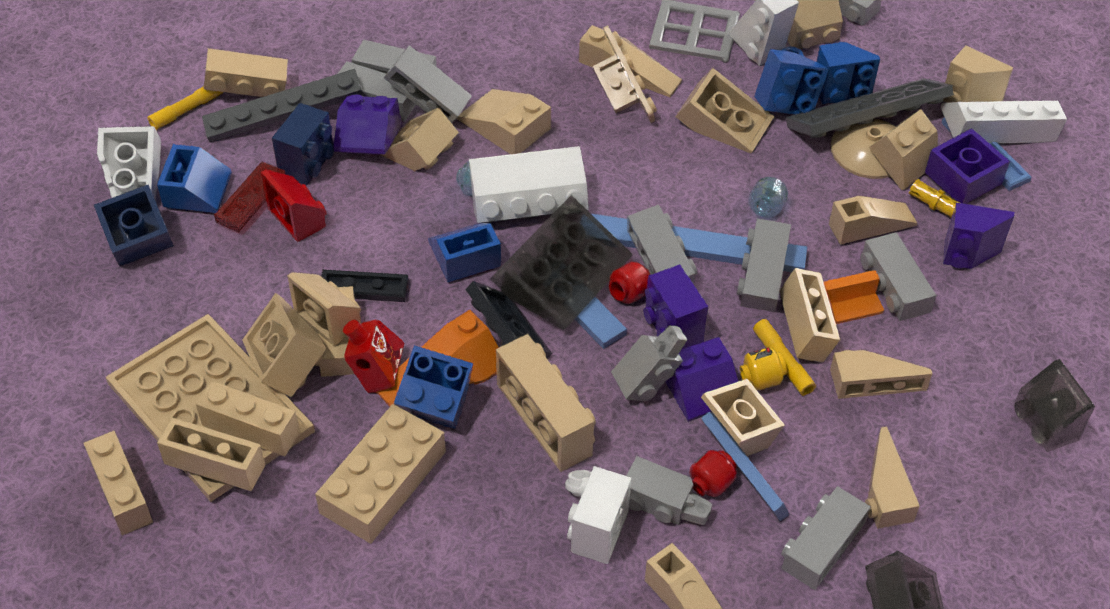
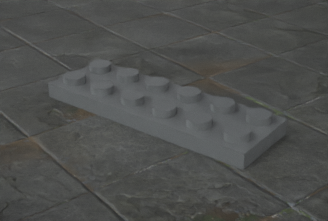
[786,78,954,138]

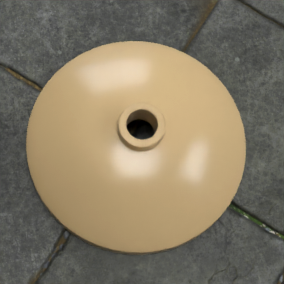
[831,119,896,179]

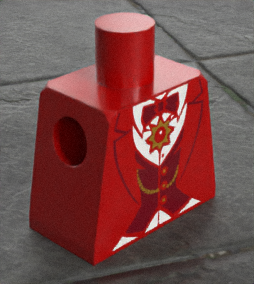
[343,319,405,393]

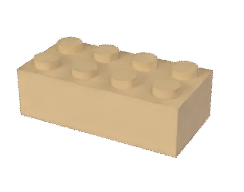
[496,334,596,472]
[315,404,446,544]

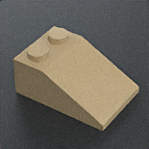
[675,68,774,153]
[457,89,551,154]
[242,293,326,397]

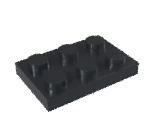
[465,281,553,359]

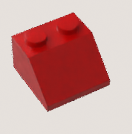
[261,169,327,242]

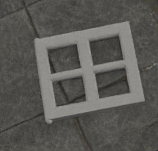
[649,0,740,63]

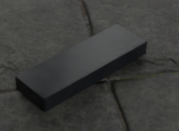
[321,269,409,302]

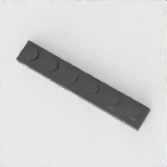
[202,69,363,142]

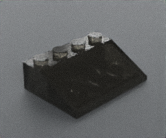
[490,195,633,330]

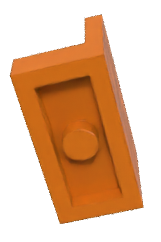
[824,270,884,324]

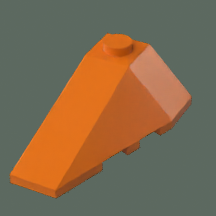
[376,310,499,407]

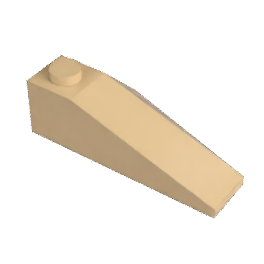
[579,25,682,98]

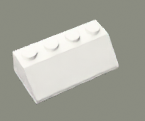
[941,101,1067,144]
[469,146,588,223]

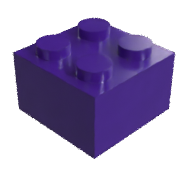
[925,128,1010,204]
[643,264,708,350]

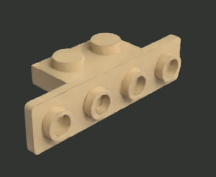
[592,25,657,123]

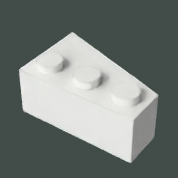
[728,0,799,66]

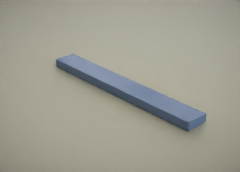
[579,213,807,272]

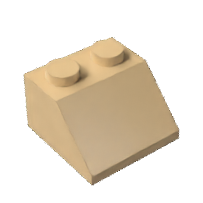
[787,0,843,49]
[944,46,1013,103]
[380,108,459,171]
[869,109,938,190]
[287,272,361,347]
[701,379,785,456]

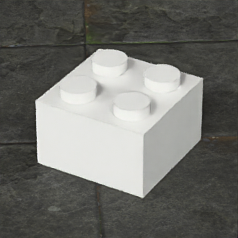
[567,466,631,564]

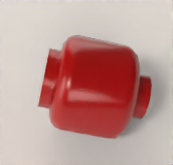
[609,262,651,304]
[689,450,737,497]

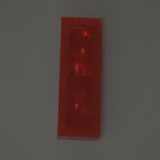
[214,161,285,232]

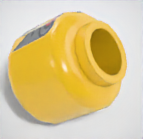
[739,347,787,390]

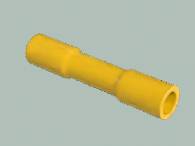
[147,86,223,130]
[753,319,816,396]

